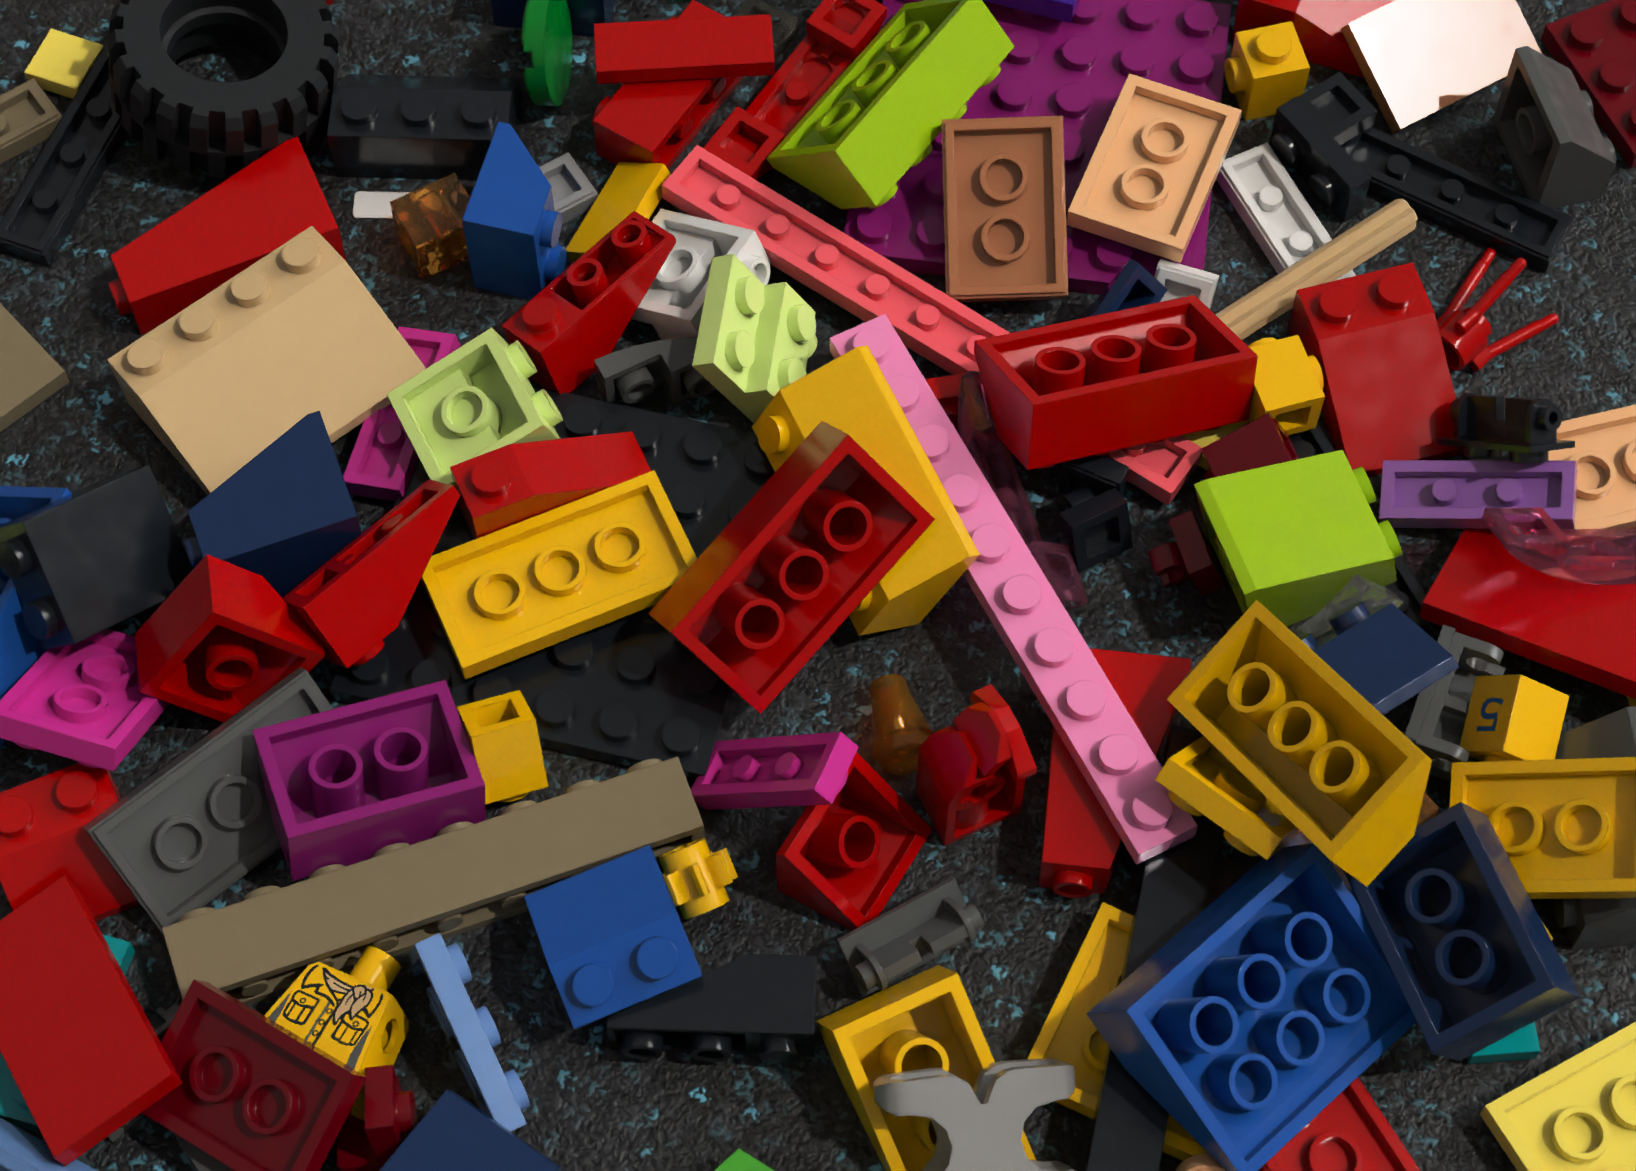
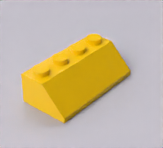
[752,345,980,636]
[1167,600,1432,887]

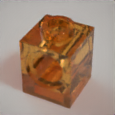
[390,173,473,279]

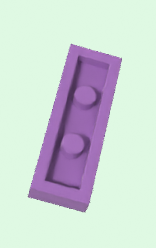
[1379,460,1578,529]

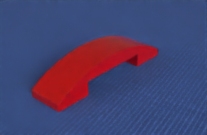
[703,0,887,180]

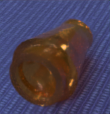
[869,674,933,774]

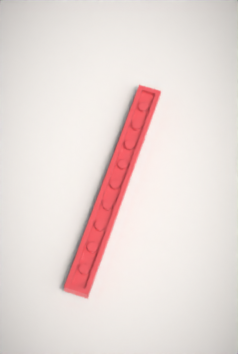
[662,145,1203,505]

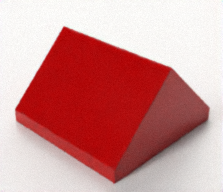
[776,752,933,931]

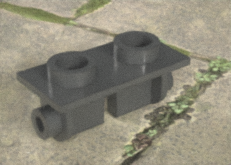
[836,877,984,998]

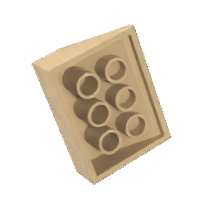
[107,226,426,495]

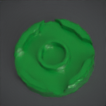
[521,0,572,106]

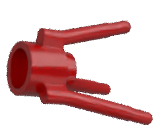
[1437,248,1559,372]

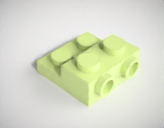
[692,254,817,423]
[387,327,563,486]

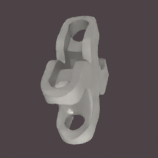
[873,1058,1076,1171]

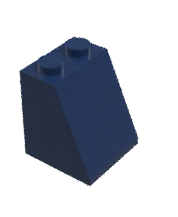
[184,411,362,598]

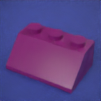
[252,680,485,881]

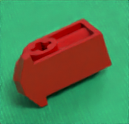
[916,684,1037,846]

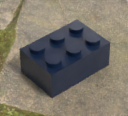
[1343,802,1580,1061]

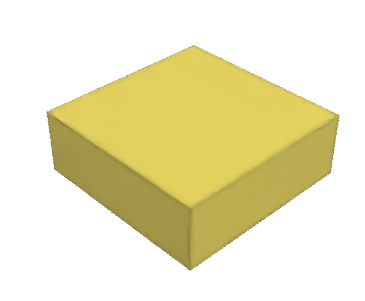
[24,29,103,99]

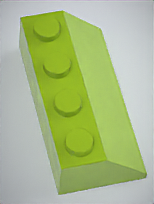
[766,0,1015,209]

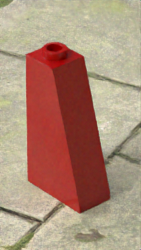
[108,136,346,335]
[1038,648,1192,898]

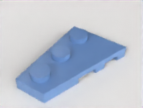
[405,933,530,1131]

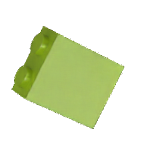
[1194,450,1402,627]

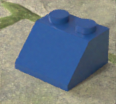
[462,121,567,300]
[524,844,703,1029]

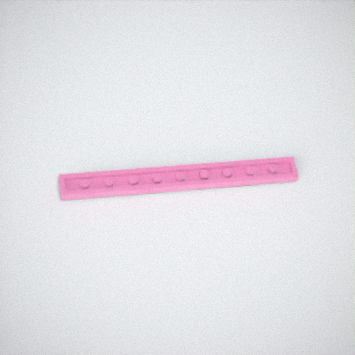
[830,314,1198,865]

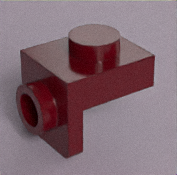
[337,1065,417,1171]

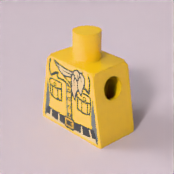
[264,946,409,1121]

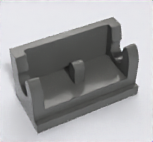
[1405,625,1506,782]

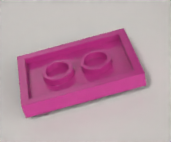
[0,629,170,771]

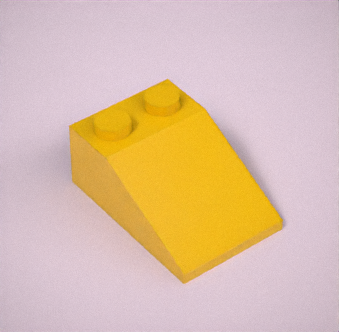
[816,965,1036,1171]

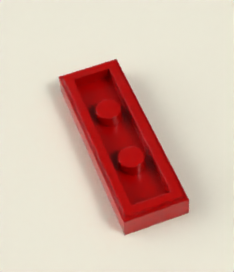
[594,14,775,84]

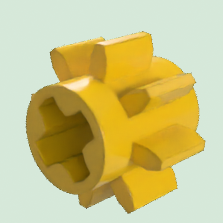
[658,838,738,919]

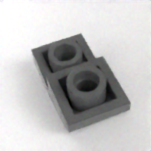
[594,337,716,404]

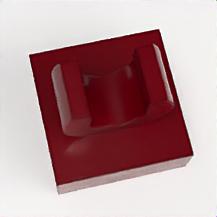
[1148,510,1226,596]

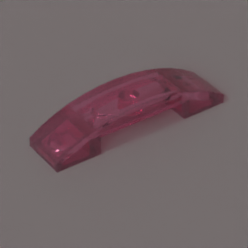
[957,371,1089,607]
[1482,508,1636,585]

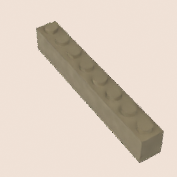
[162,756,705,1006]

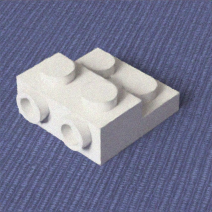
[631,209,771,340]

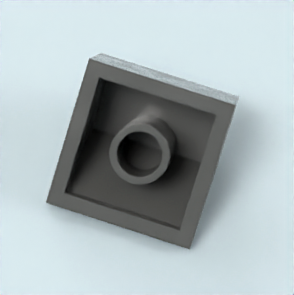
[1493,46,1616,209]

